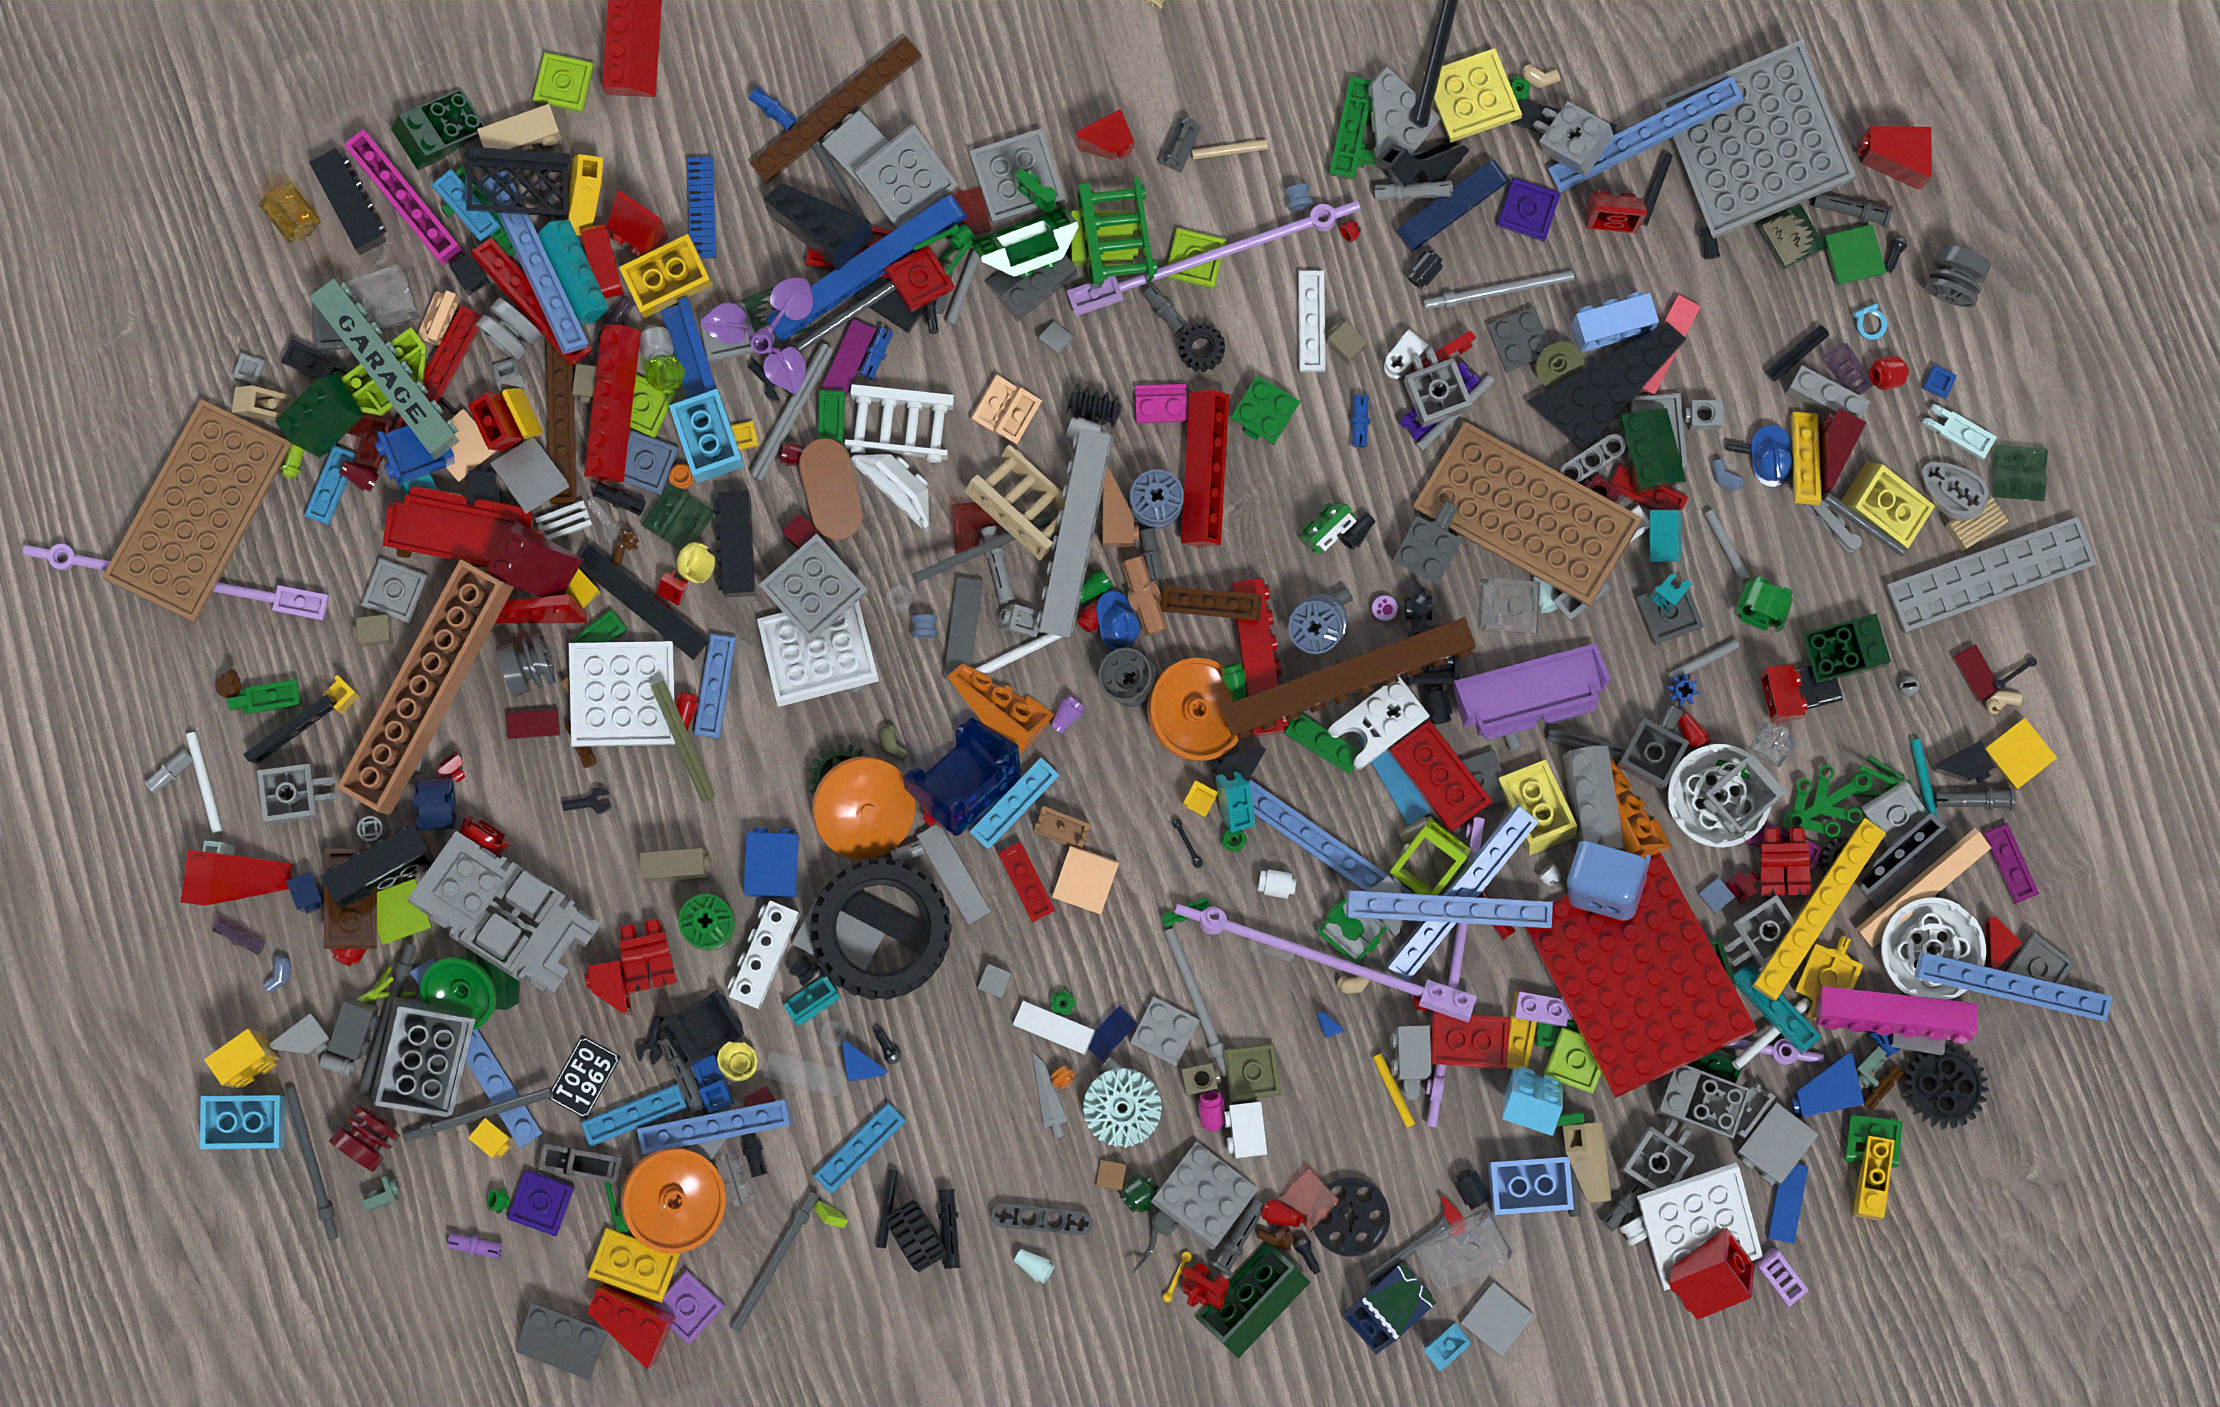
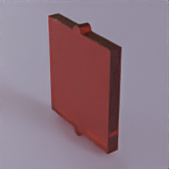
[940,187,992,238]
[1279,1169,1341,1232]

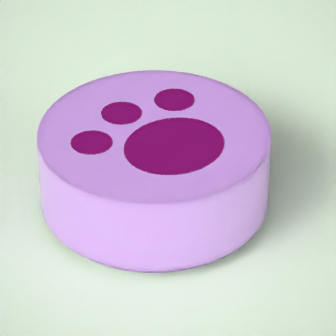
[1371,595,1398,622]

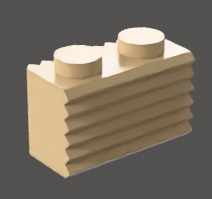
[1945,496,2009,552]

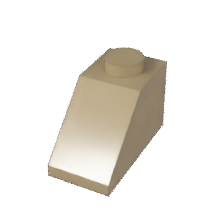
[232,385,295,420]

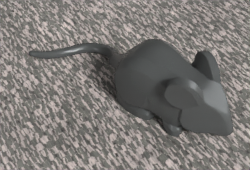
[1132,1208,1179,1273]

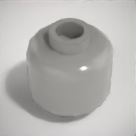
[639,324,674,364]

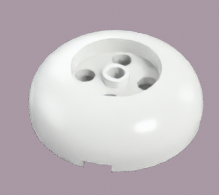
[1667,744,1771,848]
[1881,898,1986,1000]

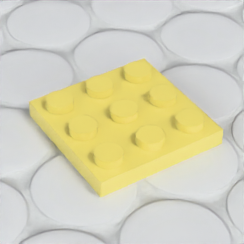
[1424,48,1522,143]

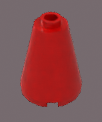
[459,816,511,858]

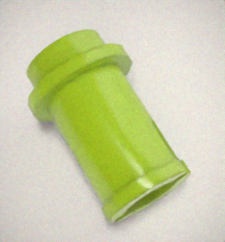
[280,444,305,479]

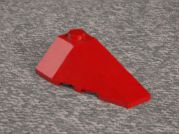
[180,849,292,906]

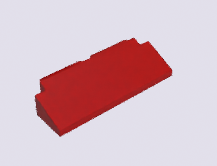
[382,486,545,567]

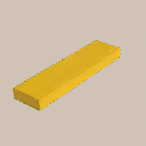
[1791,412,1821,505]

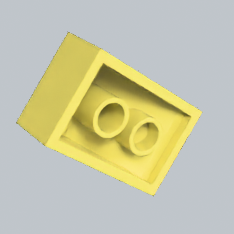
[1841,461,1935,548]
[1498,759,1578,856]

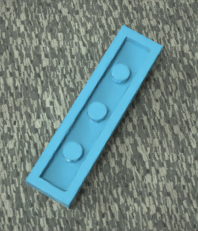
[970,758,1060,850]

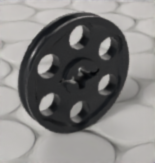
[1311,1178,1390,1257]

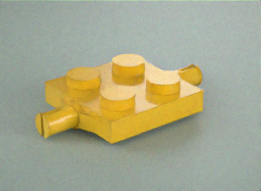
[1794,936,1863,1020]

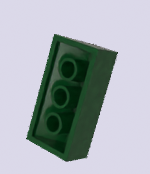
[1195,1242,1310,1359]

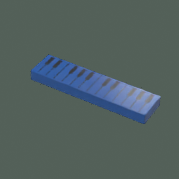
[687,157,717,259]

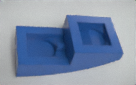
[692,1053,733,1113]

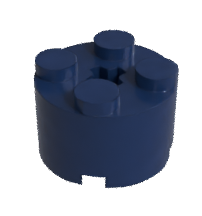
[413,778,456,831]

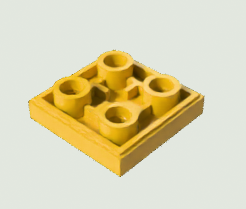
[1985,718,2057,790]

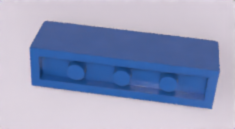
[660,297,717,399]

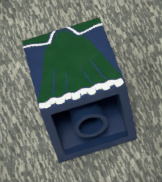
[1341,1263,1437,1354]

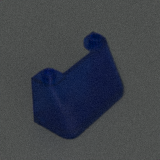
[903,717,1021,836]

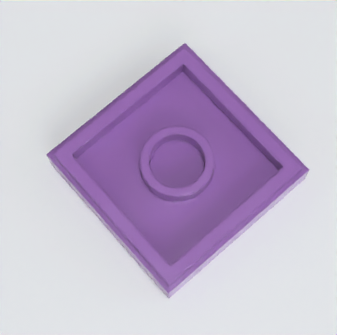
[654,1270,725,1345]

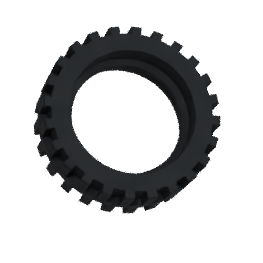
[810,857,952,1000]

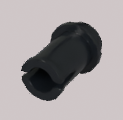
[1698,227,1721,260]

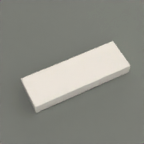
[1013,1001,1095,1055]

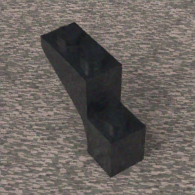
[1376,139,1469,188]

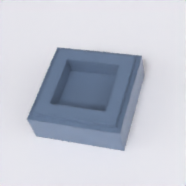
[1698,877,1735,914]

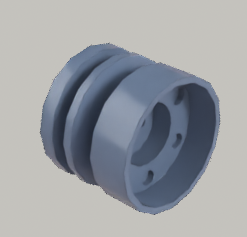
[1130,469,1184,529]
[1288,593,1348,654]

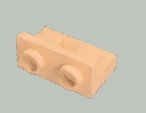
[417,290,460,346]

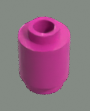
[1198,1091,1225,1132]

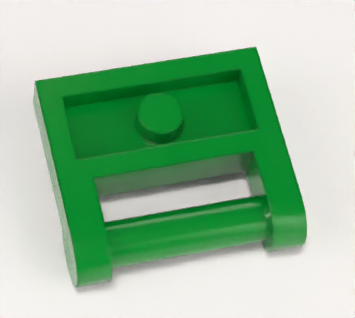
[1014,168,1056,214]
[1844,1115,1903,1168]

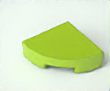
[813,1200,849,1228]

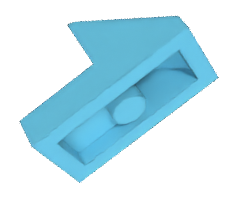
[1424,1322,1472,1371]

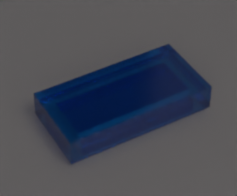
[1088,1006,1138,1062]

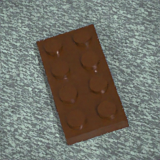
[324,848,377,949]

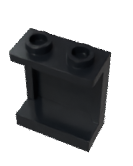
[659,990,744,1069]

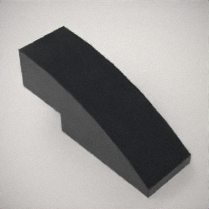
[535,1143,622,1184]

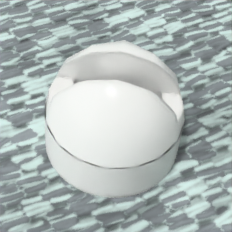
[1538,863,1561,886]

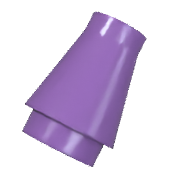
[1050,695,1085,734]

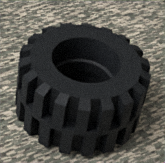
[885,1199,946,1272]

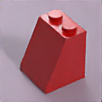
[1857,126,1932,189]
[1669,1228,1755,1320]

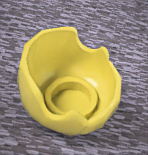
[677,542,715,583]
[717,1041,758,1081]

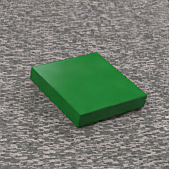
[1823,224,1887,286]

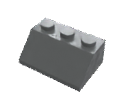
[986,255,1077,322]
[516,1302,608,1380]

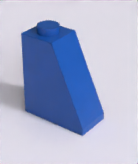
[1791,1053,1864,1118]

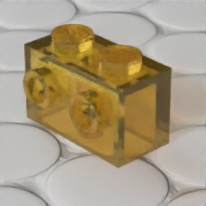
[259,182,321,244]

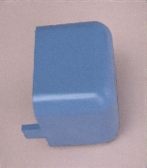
[1567,841,1651,920]

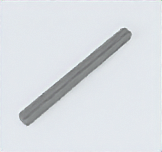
[750,343,833,480]

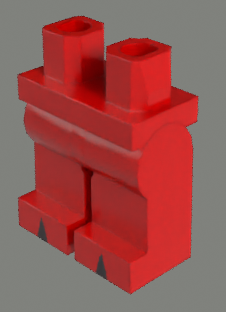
[1759,826,1812,896]
[618,919,678,994]

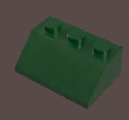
[275,373,365,458]
[1617,408,1686,494]

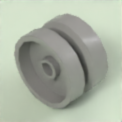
[475,298,542,362]

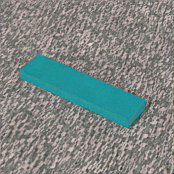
[1733,961,1822,1055]

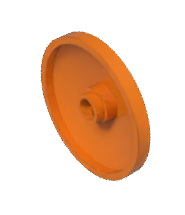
[1147,658,1239,762]
[812,756,916,860]
[621,1148,726,1254]

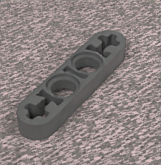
[991,1204,1093,1235]

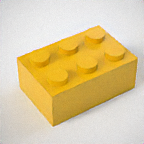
[619,234,714,318]
[204,1029,280,1089]

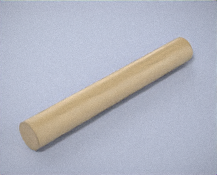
[1192,139,1268,160]

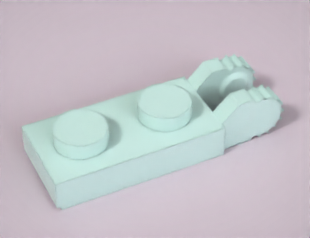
[1922,404,1997,461]

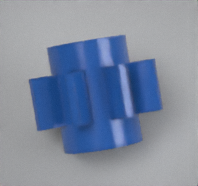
[1666,674,1700,706]

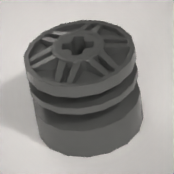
[1925,245,1991,307]
[496,632,556,697]
[1098,648,1159,708]

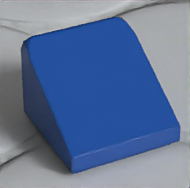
[1316,1011,1345,1038]

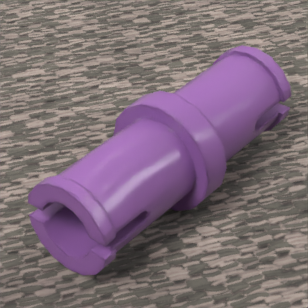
[447,1232,503,1260]

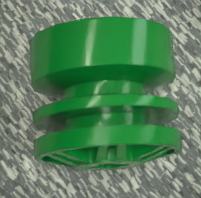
[678,894,736,952]

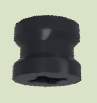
[788,954,821,987]

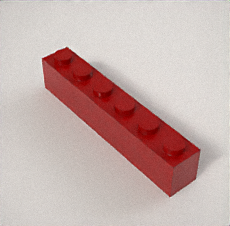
[584,325,641,482]
[1181,389,1229,548]
[1231,578,1288,737]

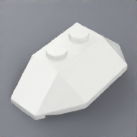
[851,454,930,532]

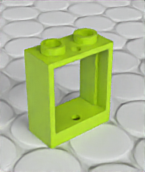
[1390,819,1471,895]

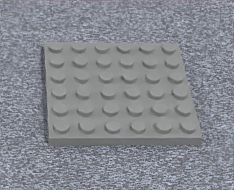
[1659,40,1857,239]

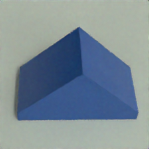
[842,1040,888,1082]

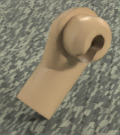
[1522,64,1560,88]
[1985,690,2022,714]
[1337,966,1370,994]

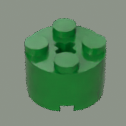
[1734,577,1793,632]

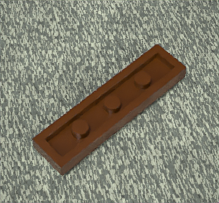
[1161,586,1262,621]

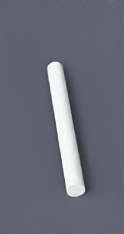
[975,634,1062,675]
[186,732,223,834]
[1732,998,1811,1070]

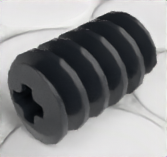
[1066,383,1123,428]

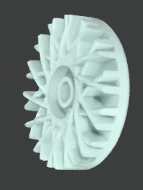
[1083,1068,1162,1148]

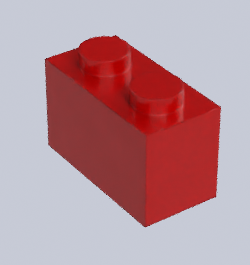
[468,392,524,451]

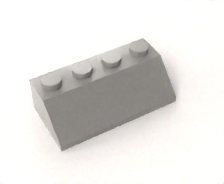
[1562,746,1624,850]

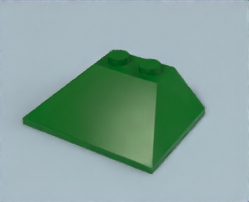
[972,206,1079,277]

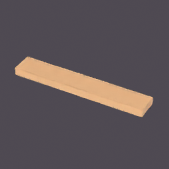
[1856,828,1991,949]

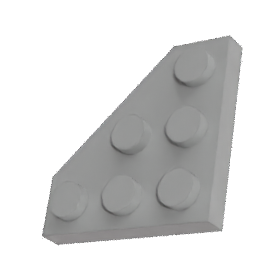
[1368,67,1441,159]

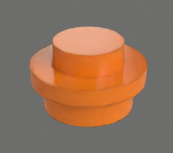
[669,464,694,489]
[1050,1066,1076,1089]

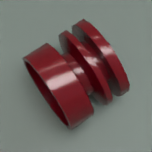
[329,1104,400,1172]

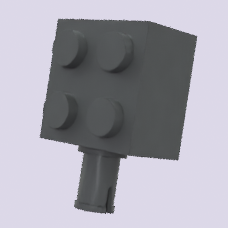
[1393,501,1463,585]
[1616,705,1689,790]

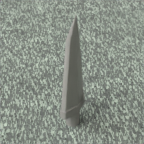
[1032,1052,1069,1139]

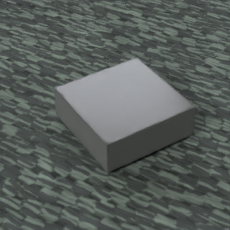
[232,353,267,386]

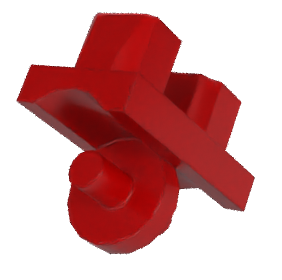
[1181,1262,1229,1310]

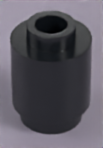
[1406,251,1443,289]
[1422,686,1453,725]
[1453,1169,1489,1210]

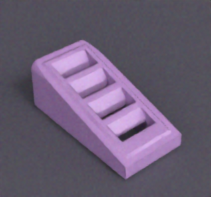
[1754,1248,1809,1307]

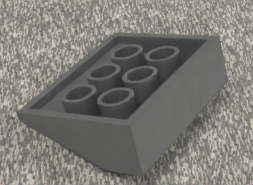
[371,997,475,1118]

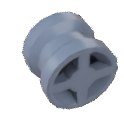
[1284,183,1313,211]
[912,614,937,639]

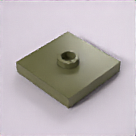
[1222,1043,1282,1102]

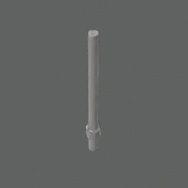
[1423,270,1574,310]
[1164,928,1226,1076]

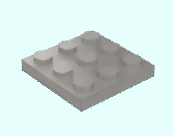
[853,124,958,229]
[969,128,1065,224]
[759,534,869,643]
[1151,1141,1258,1250]

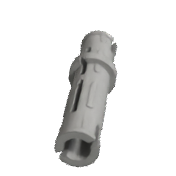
[1375,180,1453,202]
[981,526,1016,604]

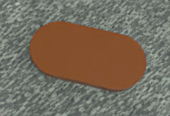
[798,439,863,540]

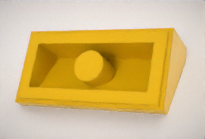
[502,388,543,440]
[565,569,601,609]

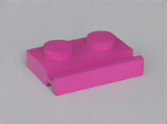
[1135,384,1188,424]

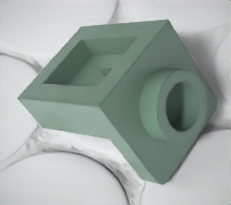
[1856,1046,1887,1088]
[361,1175,400,1212]

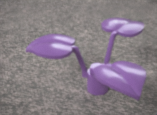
[700,277,813,394]

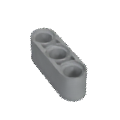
[1559,434,1625,484]

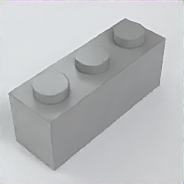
[1785,366,1870,419]

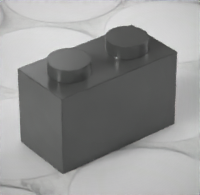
[328,997,380,1061]

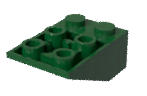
[391,88,485,170]
[1802,613,1891,684]

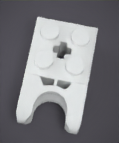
[1327,677,1430,770]

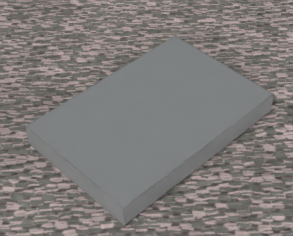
[1629,393,1688,470]
[490,436,570,514]
[792,898,885,971]

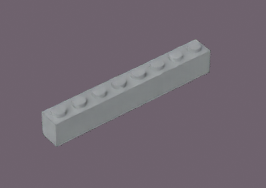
[1037,429,1113,639]

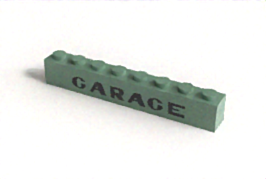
[309,278,460,460]

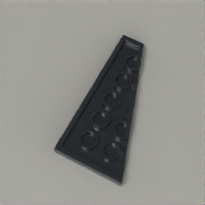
[1527,322,1686,452]

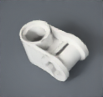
[1384,329,1429,379]

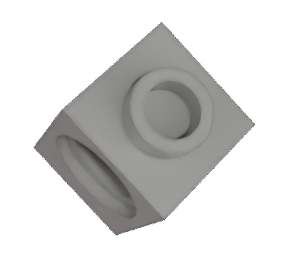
[1684,400,1723,430]

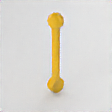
[1162,1252,1192,1303]

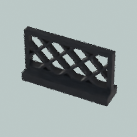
[464,147,570,217]

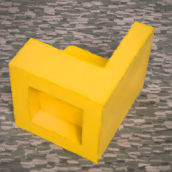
[322,675,360,714]
[1183,780,1218,818]

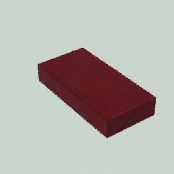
[1952,644,1998,702]
[506,709,560,740]

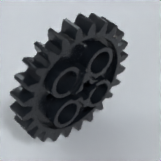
[1902,1044,1989,1130]

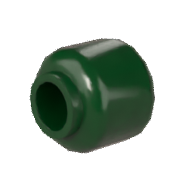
[1120,1174,1159,1213]

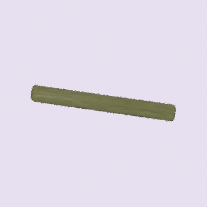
[651,681,715,802]

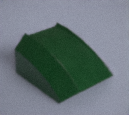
[467,945,520,1010]

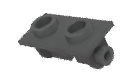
[1158,117,1201,173]

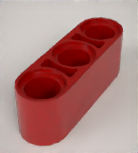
[581,223,624,299]

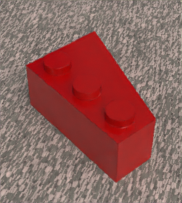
[587,1284,676,1370]

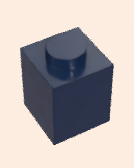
[286,871,324,914]

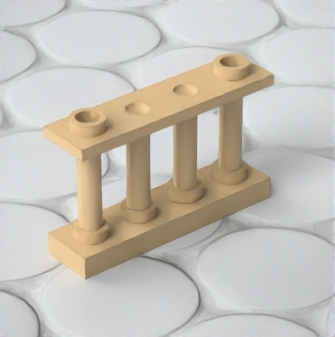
[965,444,1066,561]

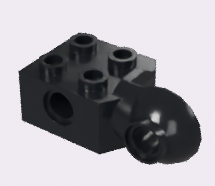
[1405,587,1460,687]

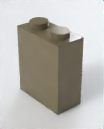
[640,848,713,883]

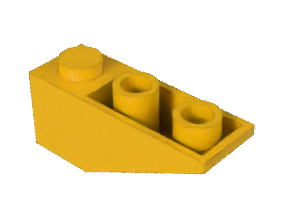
[566,154,603,237]
[1852,1136,1895,1220]

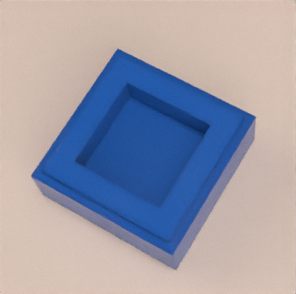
[1922,365,1957,400]

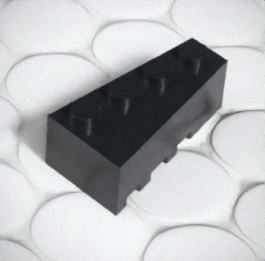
[763,183,874,271]
[321,825,435,909]

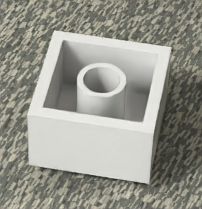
[1225,1102,1267,1159]

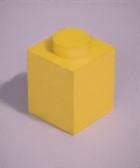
[468,1118,512,1159]

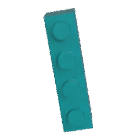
[537,220,609,325]

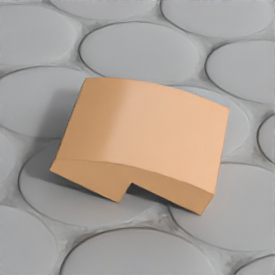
[970,375,1042,444]
[446,409,496,482]
[1052,845,1119,915]

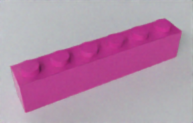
[343,129,463,267]
[1816,986,1977,1044]

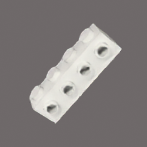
[727,901,800,1010]

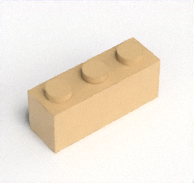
[477,104,562,151]

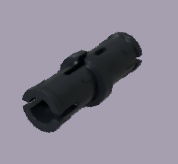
[592,481,646,516]
[741,1132,768,1178]

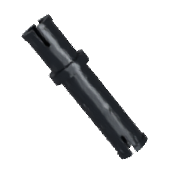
[938,1189,961,1269]

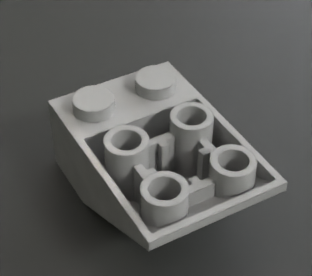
[1655,1065,1751,1139]

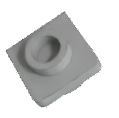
[999,604,1039,638]

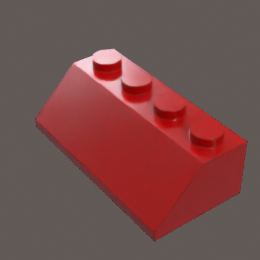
[602,0,662,97]

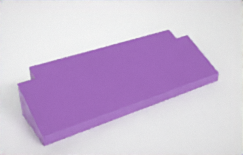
[1453,643,1611,740]

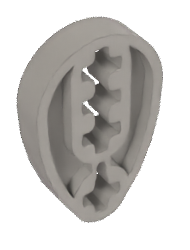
[1922,462,1988,521]

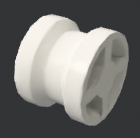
[1619,1215,1648,1246]

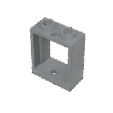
[1702,753,1786,836]

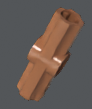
[1121,556,1168,636]

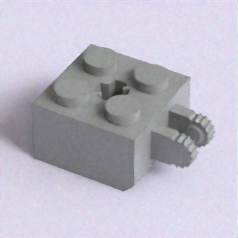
[1533,101,1614,177]
[1404,347,1472,428]
[257,764,337,825]
[1724,895,1795,969]
[1390,1026,1431,1101]
[1619,1118,1695,1191]

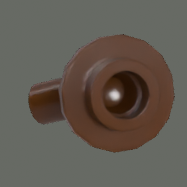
[612,528,640,564]
[215,669,241,698]
[1257,1225,1295,1251]

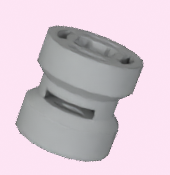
[357,816,387,844]

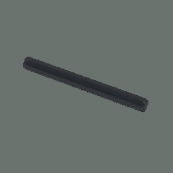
[1413,0,1458,129]

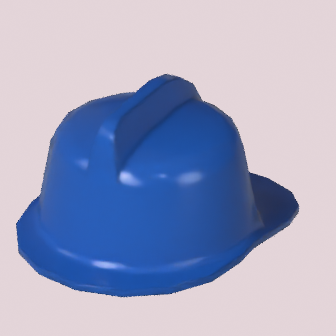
[1751,425,1793,487]
[1096,591,1140,651]

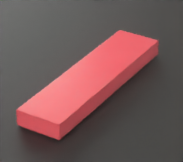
[1642,295,1701,395]

